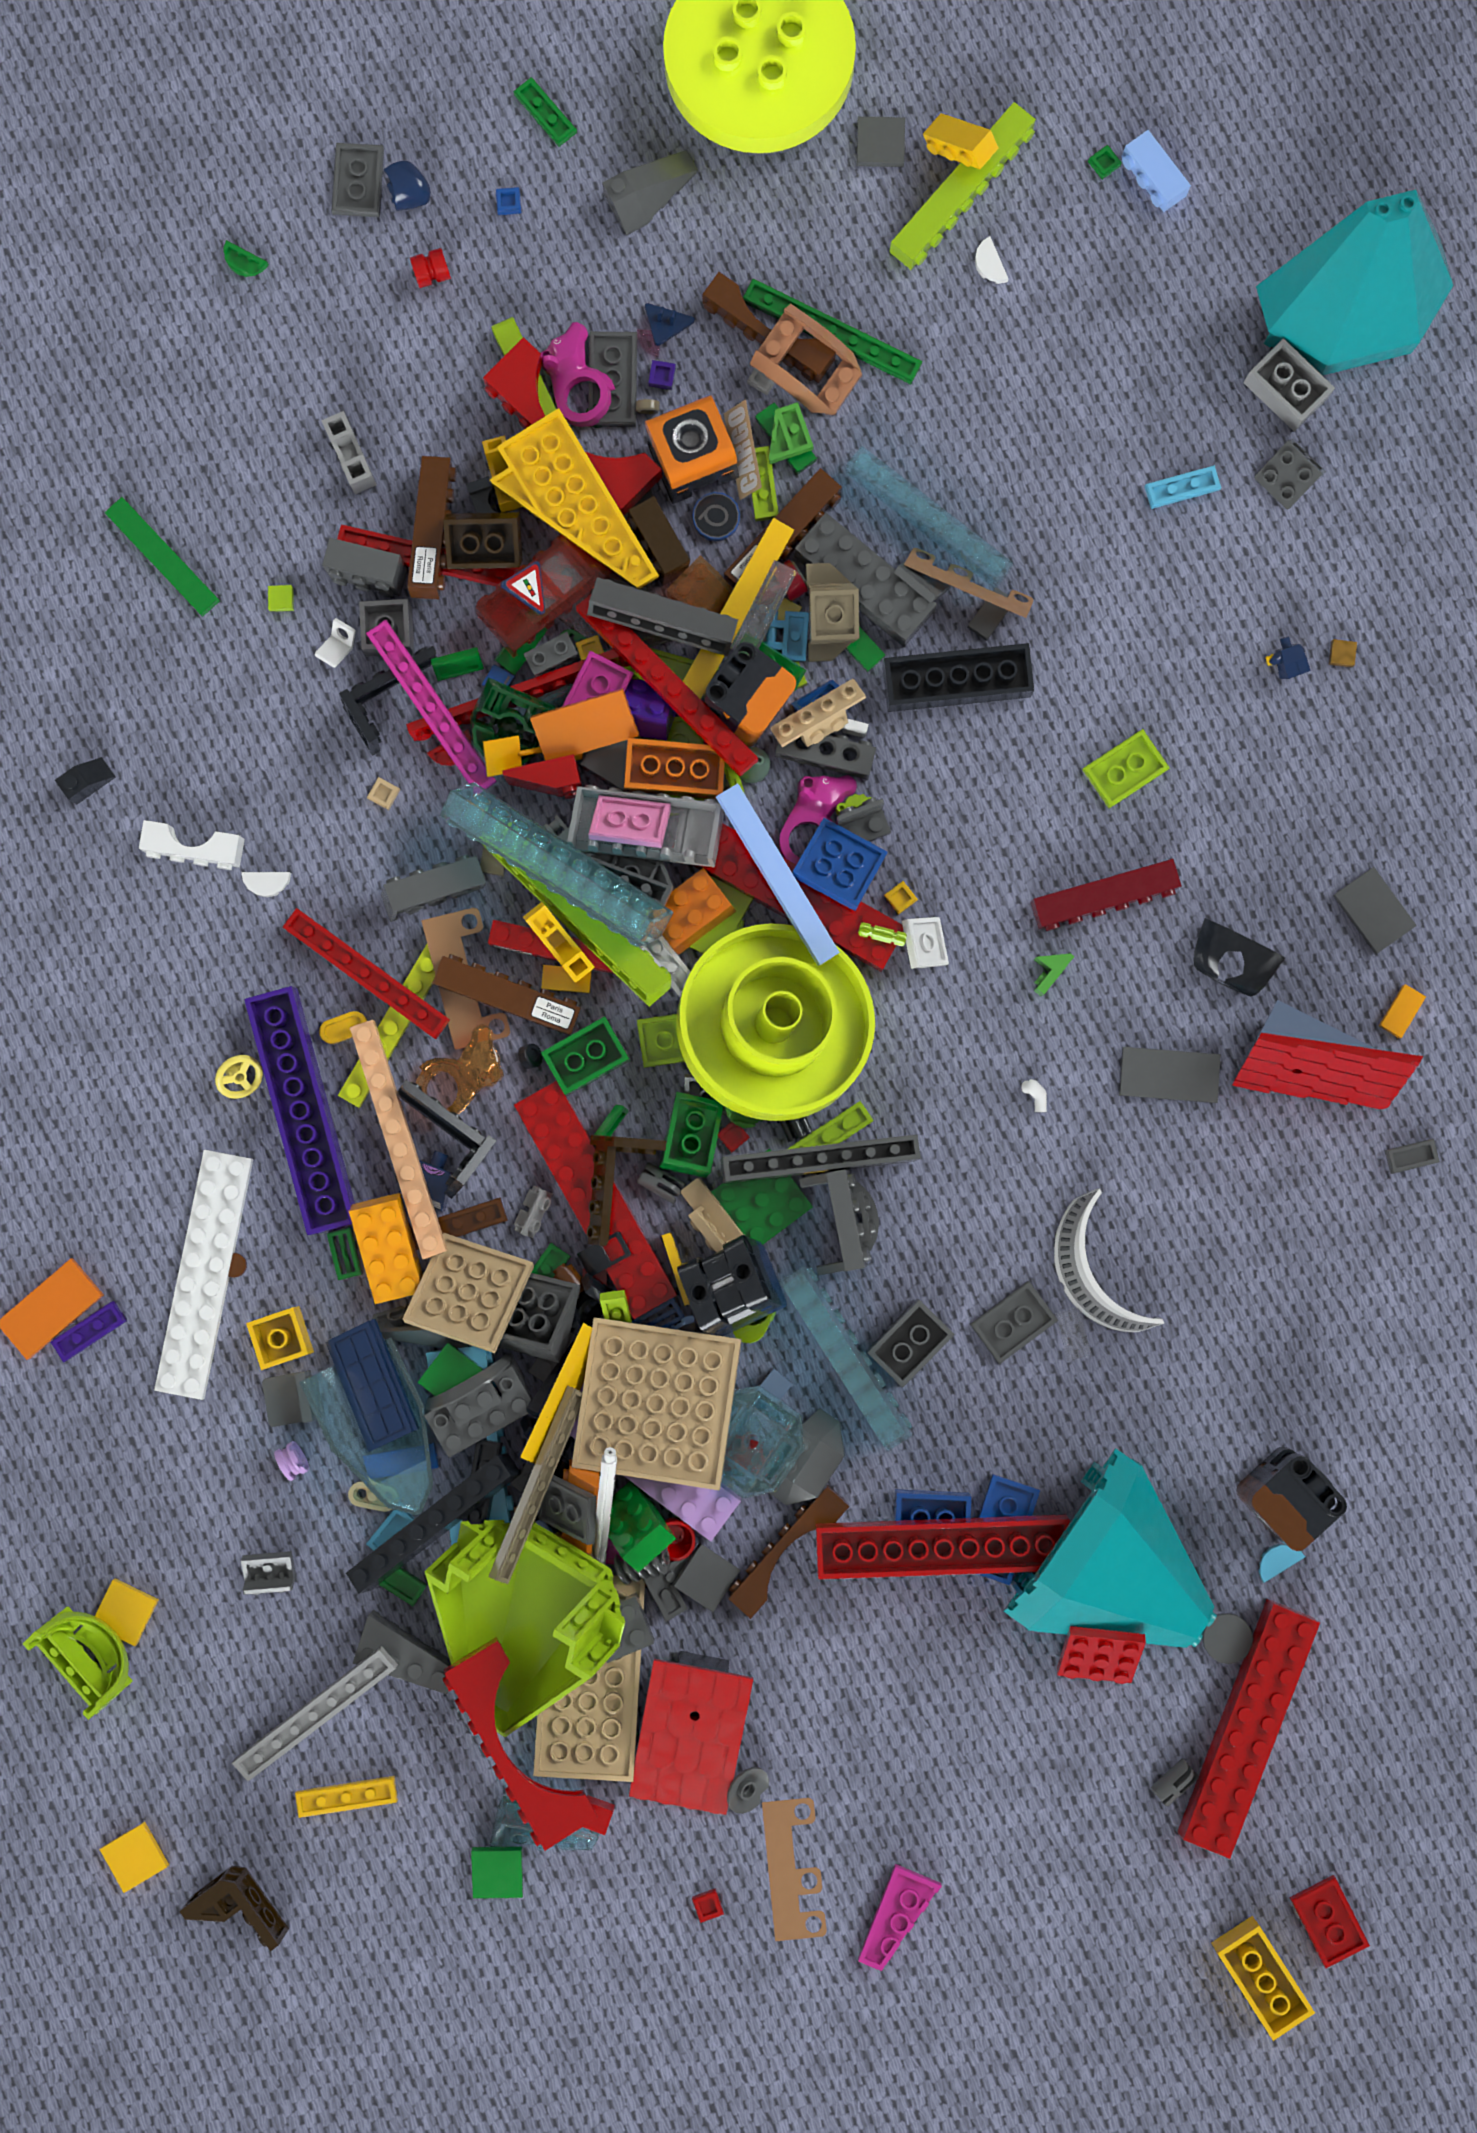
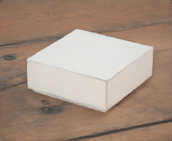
[842,719,869,738]

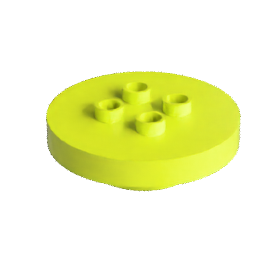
[663,0,856,153]
[676,924,875,1121]

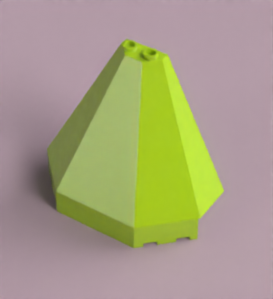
[425,1520,625,1737]

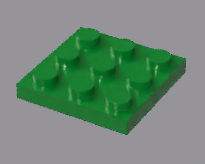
[711,1148,813,1244]

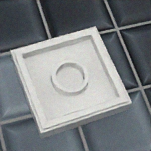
[902,917,949,969]

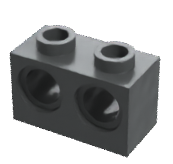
[524,632,581,677]

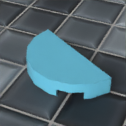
[1259,1544,1306,1583]

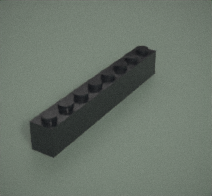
[346,1453,522,1594]

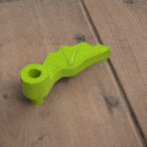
[835,794,871,815]

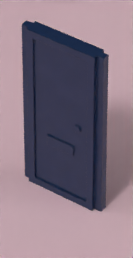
[325,1318,419,1452]

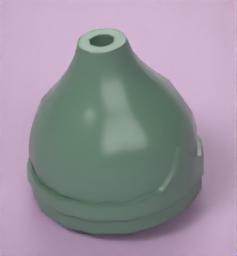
[740,747,770,783]

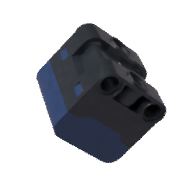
[677,1235,787,1336]

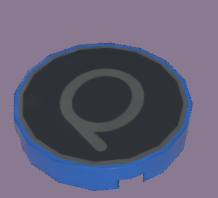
[693,492,740,541]

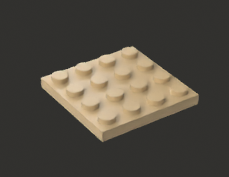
[403,1233,534,1353]

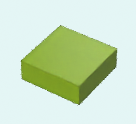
[268,585,294,612]

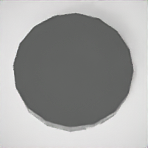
[1202,1613,1253,1664]

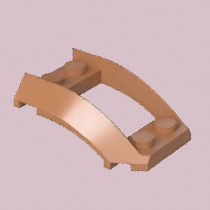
[750,304,862,415]

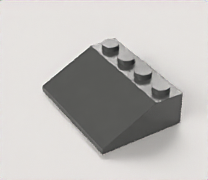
[498,1273,580,1363]

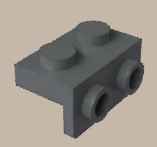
[241,1551,296,1595]

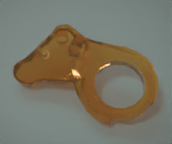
[416,1024,504,1115]

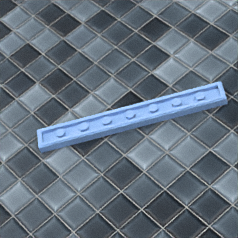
[716,783,840,966]

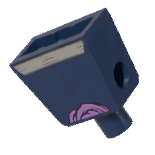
[399,1150,453,1211]

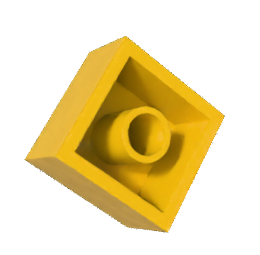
[246,1306,314,1370]

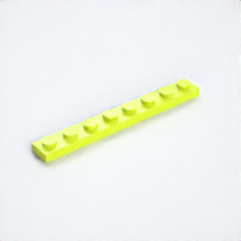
[338,944,435,1108]

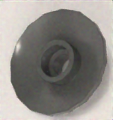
[727,1767,769,1814]

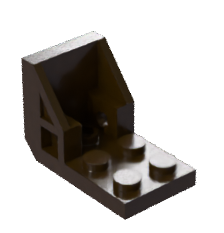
[179,1865,289,1952]

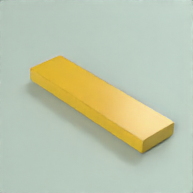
[295,1776,398,1818]

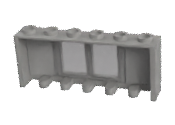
[567,785,724,867]

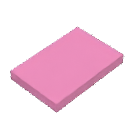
[588,795,671,848]

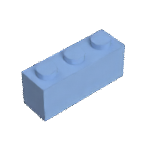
[1122,130,1191,212]

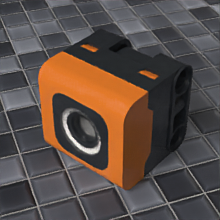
[645,395,739,504]
[701,642,796,747]

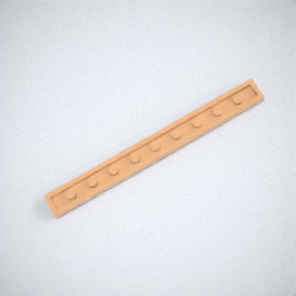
[350,1020,448,1259]

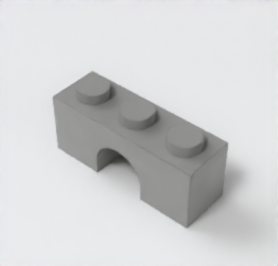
[321,411,377,495]

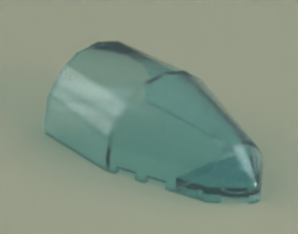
[299,1337,433,1515]

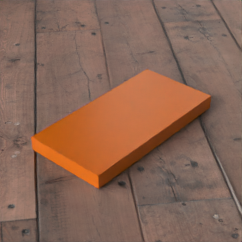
[530,688,639,760]
[0,1258,104,1360]

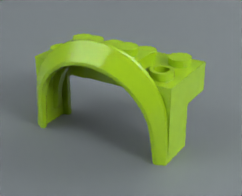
[23,1606,133,1720]

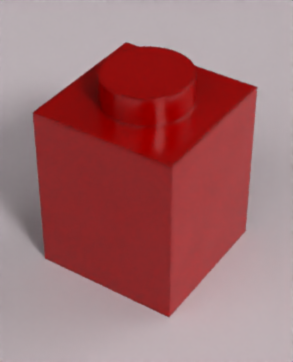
[583,1795,615,1835]

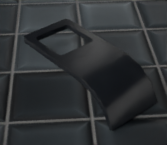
[577,1231,631,1276]

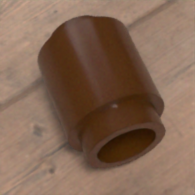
[553,1263,585,1296]

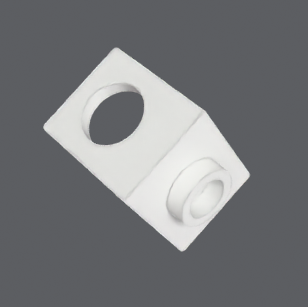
[315,618,356,668]

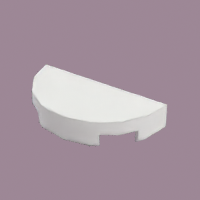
[975,236,1008,284]
[241,872,291,897]

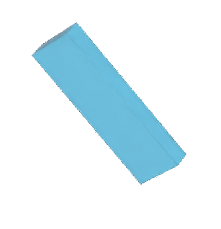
[1145,465,1221,509]

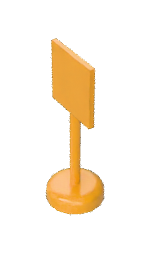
[483,735,583,777]

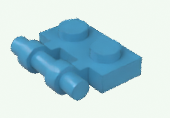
[764,610,809,662]

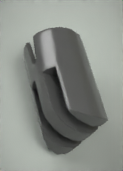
[637,1162,685,1204]
[1151,1758,1199,1807]

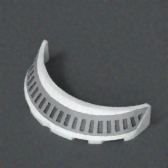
[1054,1189,1164,1332]

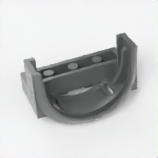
[799,1169,879,1276]
[424,1353,533,1458]

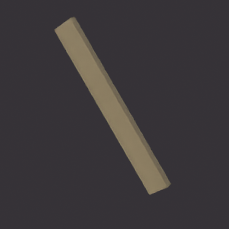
[488,1386,582,1584]

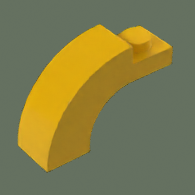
[482,435,523,513]
[523,902,595,983]

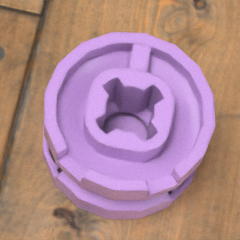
[274,1441,310,1481]

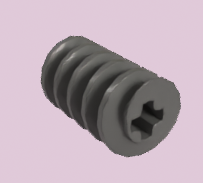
[614,1547,670,1584]

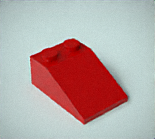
[502,754,583,799]

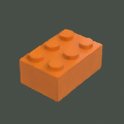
[645,868,736,955]

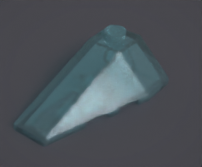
[490,1796,599,1850]

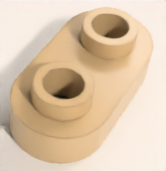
[348,1481,399,1512]

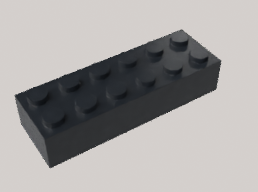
[882,643,1034,712]

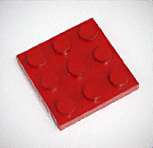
[1057,1626,1146,1684]

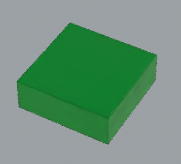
[1088,144,1122,180]

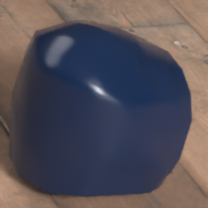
[384,161,431,211]

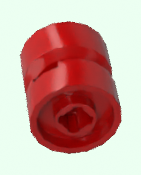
[409,248,451,288]

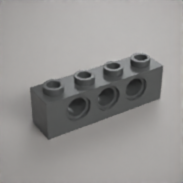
[775,734,876,780]

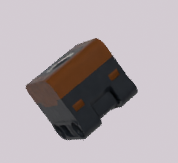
[1236,1446,1347,1551]

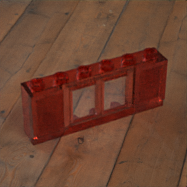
[475,535,613,658]

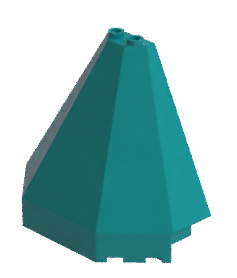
[1256,189,1454,376]
[1003,1448,1217,1648]

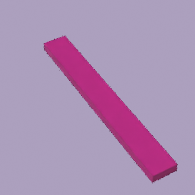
[366,620,497,795]

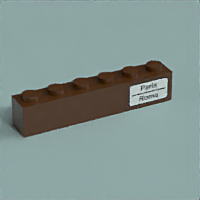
[407,456,457,600]
[724,468,842,588]
[433,954,581,1036]

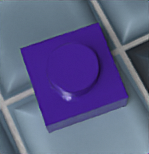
[648,360,676,390]

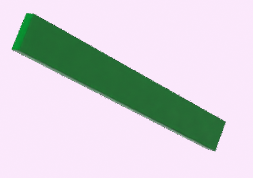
[743,279,922,384]

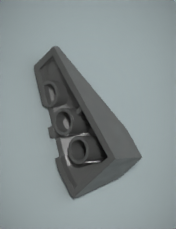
[602,150,698,236]

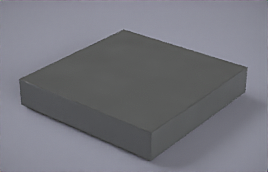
[857,116,905,167]
[895,562,951,603]
[672,1542,740,1612]

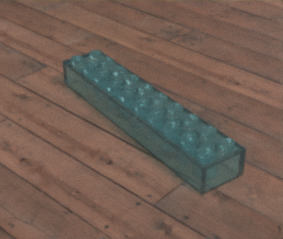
[439,782,674,948]

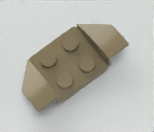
[806,563,859,662]

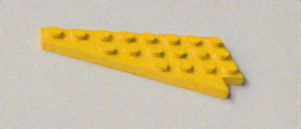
[490,408,659,590]

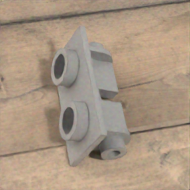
[513,1185,553,1238]

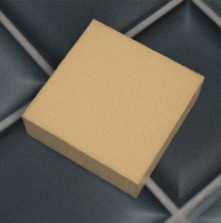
[367,777,400,810]

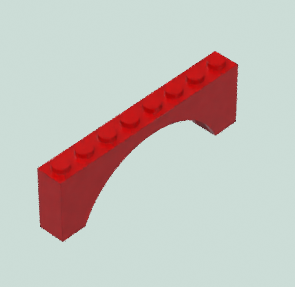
[483,337,662,516]
[442,1637,598,1851]

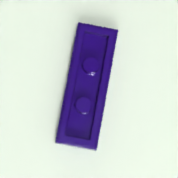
[50,1301,127,1362]

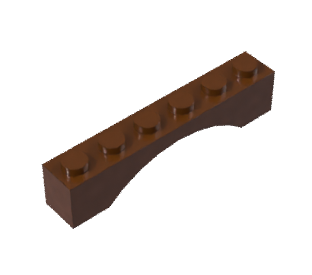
[702,272,836,383]
[728,1484,850,1619]

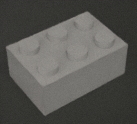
[1243,338,1335,432]

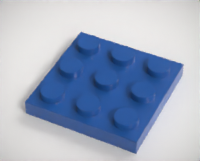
[792,818,888,911]

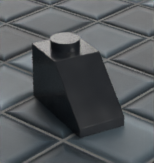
[55,757,116,805]

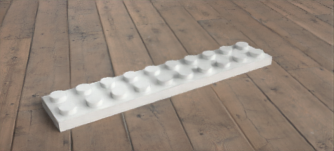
[154,1150,253,1400]

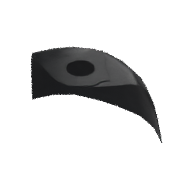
[1193,918,1285,997]

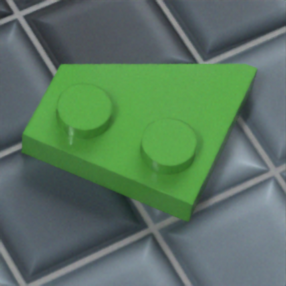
[769,402,814,464]

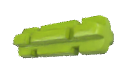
[858,922,907,946]

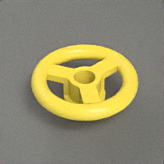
[215,1055,263,1099]

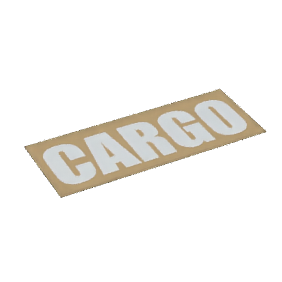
[724,399,762,500]

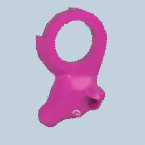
[541,322,616,427]
[779,775,857,865]

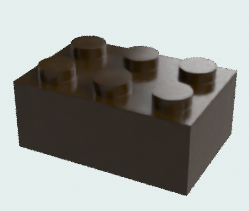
[627,496,690,586]
[443,512,523,569]

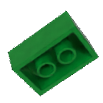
[541,1016,631,1096]
[608,1481,676,1573]

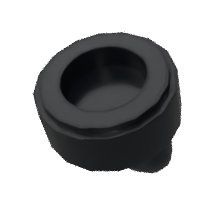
[518,1044,543,1069]

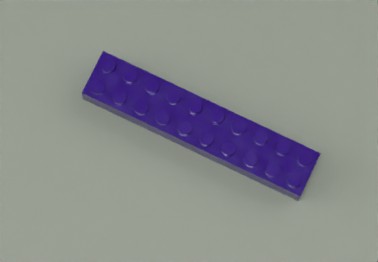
[244,986,355,1236]

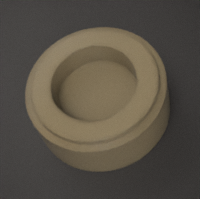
[636,399,660,414]

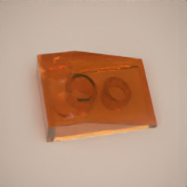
[667,555,752,618]

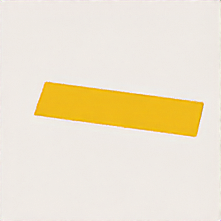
[521,1323,593,1464]

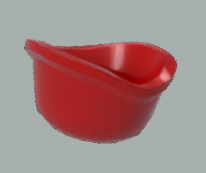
[665,1517,695,1561]

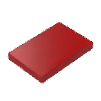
[1289,1875,1370,1968]

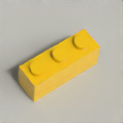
[923,113,998,169]

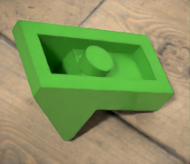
[1034,953,1075,996]

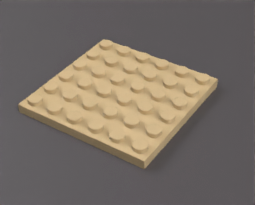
[571,1317,742,1490]

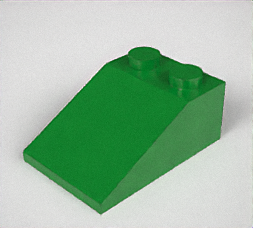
[659,1092,723,1178]

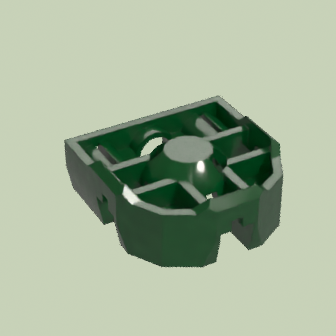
[470,677,556,765]

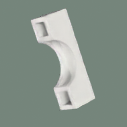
[139,820,245,870]

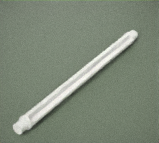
[591,1447,617,1565]

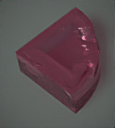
[637,329,660,357]

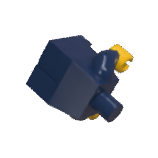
[1265,636,1311,679]

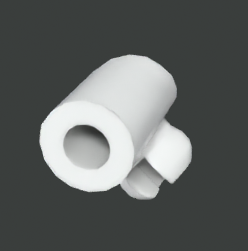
[1021,1079,1047,1112]

